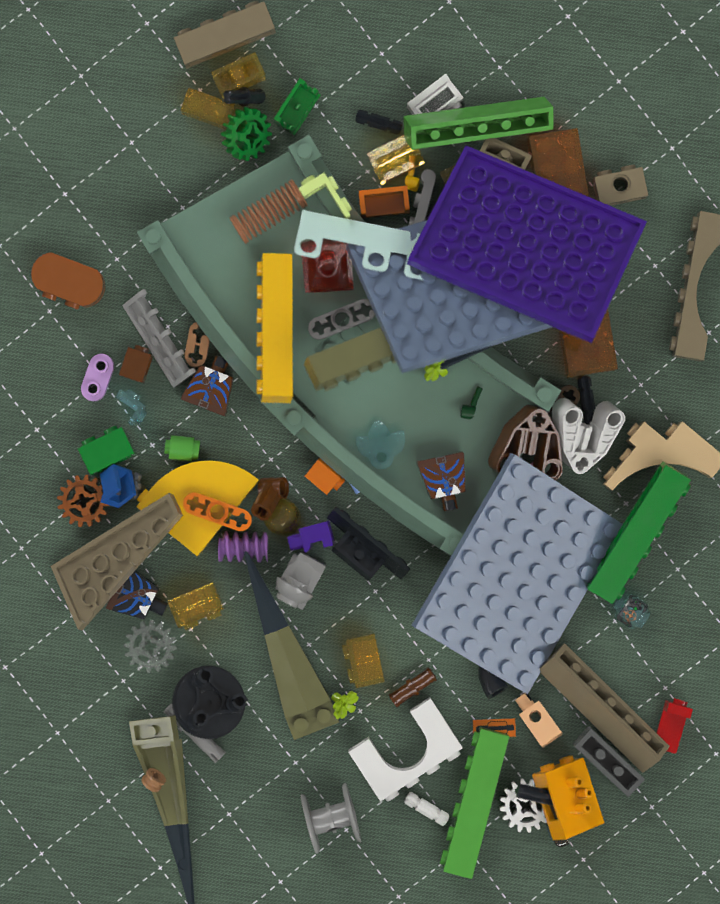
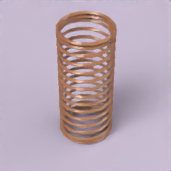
[229,179,308,244]

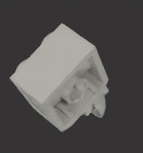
[275,551,327,610]

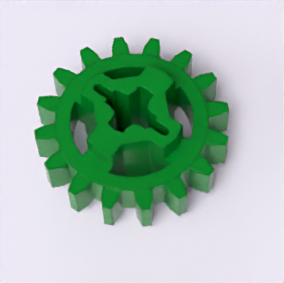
[221,107,272,161]

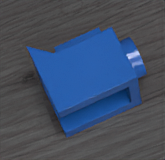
[100,464,136,508]

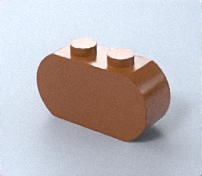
[31,252,105,310]

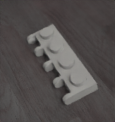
[122,289,196,388]

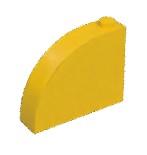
[136,461,259,556]

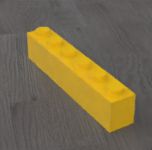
[256,253,293,403]

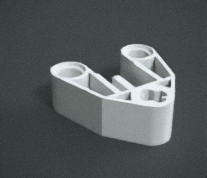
[552,398,625,474]

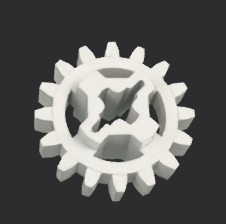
[499,778,547,833]

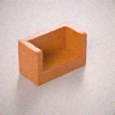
[359,186,410,218]

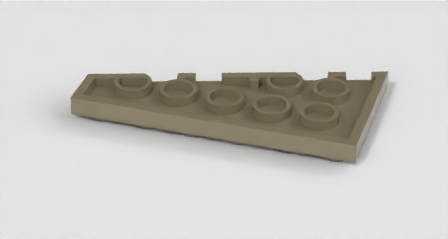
[51,493,183,631]

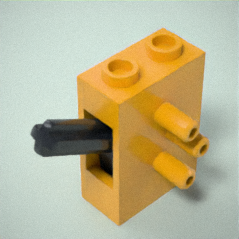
[515,755,605,840]

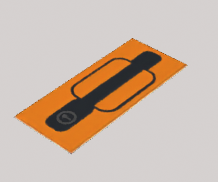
[473,718,516,737]

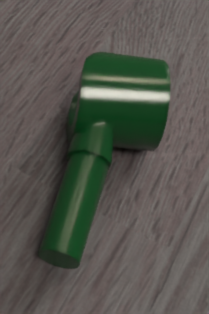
[460,386,483,419]

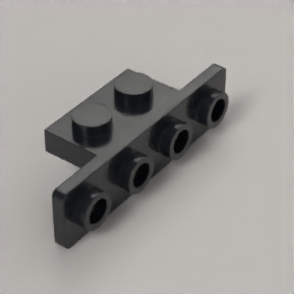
[327,507,410,581]

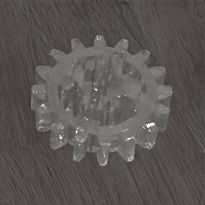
[123,620,177,673]

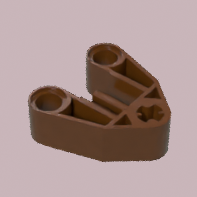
[488,404,563,480]

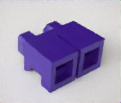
[287,521,336,552]

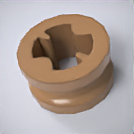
[141,768,166,792]

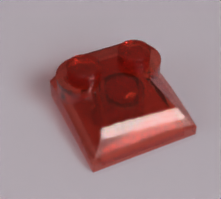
[301,239,354,293]

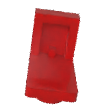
[656,698,693,754]

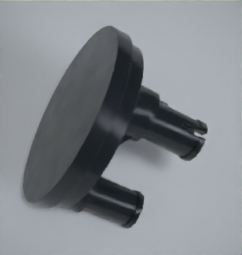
[172,666,248,739]

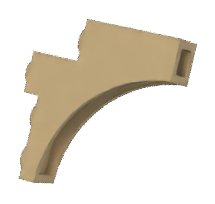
[603,421,720,491]

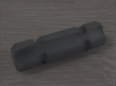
[355,109,403,135]
[577,376,596,424]

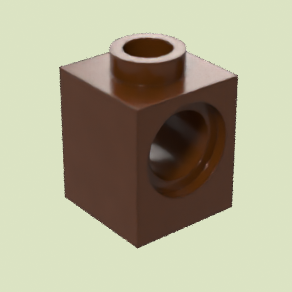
[119,345,153,384]

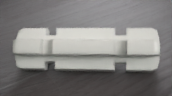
[404,792,450,826]

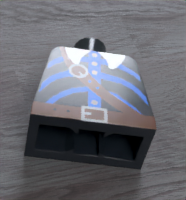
[106,570,168,619]

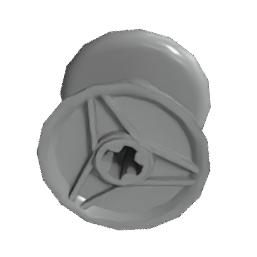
[301,782,362,854]

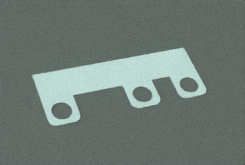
[294,210,423,280]

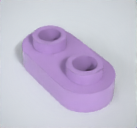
[81,354,114,401]

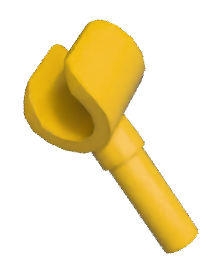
[405,156,420,192]

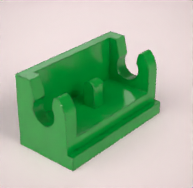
[274,78,321,136]

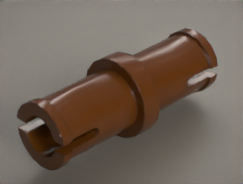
[389,667,437,708]

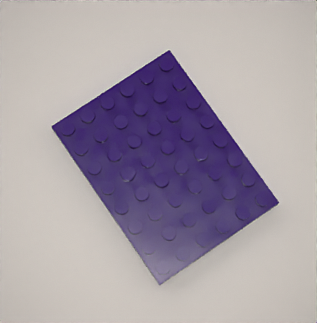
[407,145,647,343]

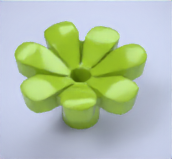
[424,360,448,381]
[331,691,359,719]

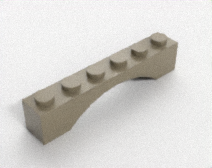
[669,211,720,362]

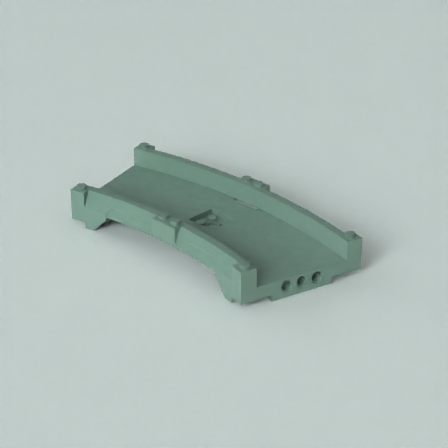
[137,135,561,556]

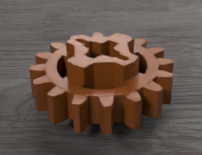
[57,475,110,527]

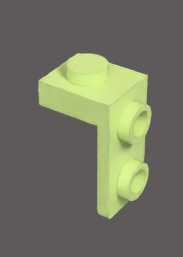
[299,173,352,219]

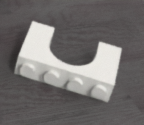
[348,697,462,802]

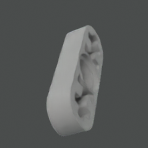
[308,299,375,340]

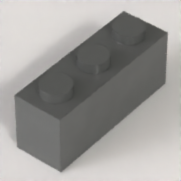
[572,726,645,797]

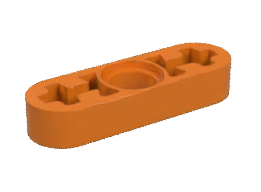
[183,493,252,531]

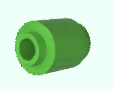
[164,435,200,462]

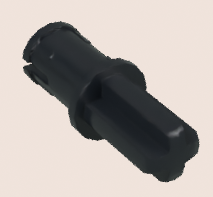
[223,87,266,107]

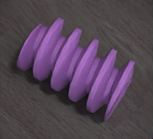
[218,531,268,563]

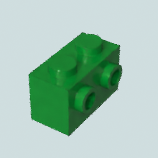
[78,425,137,476]

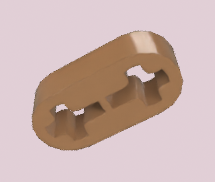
[185,322,210,368]

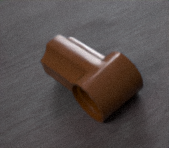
[251,477,289,520]

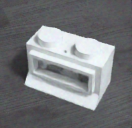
[407,74,464,115]

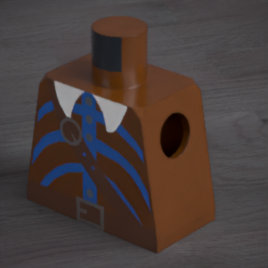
[181,356,234,417]
[416,452,465,511]

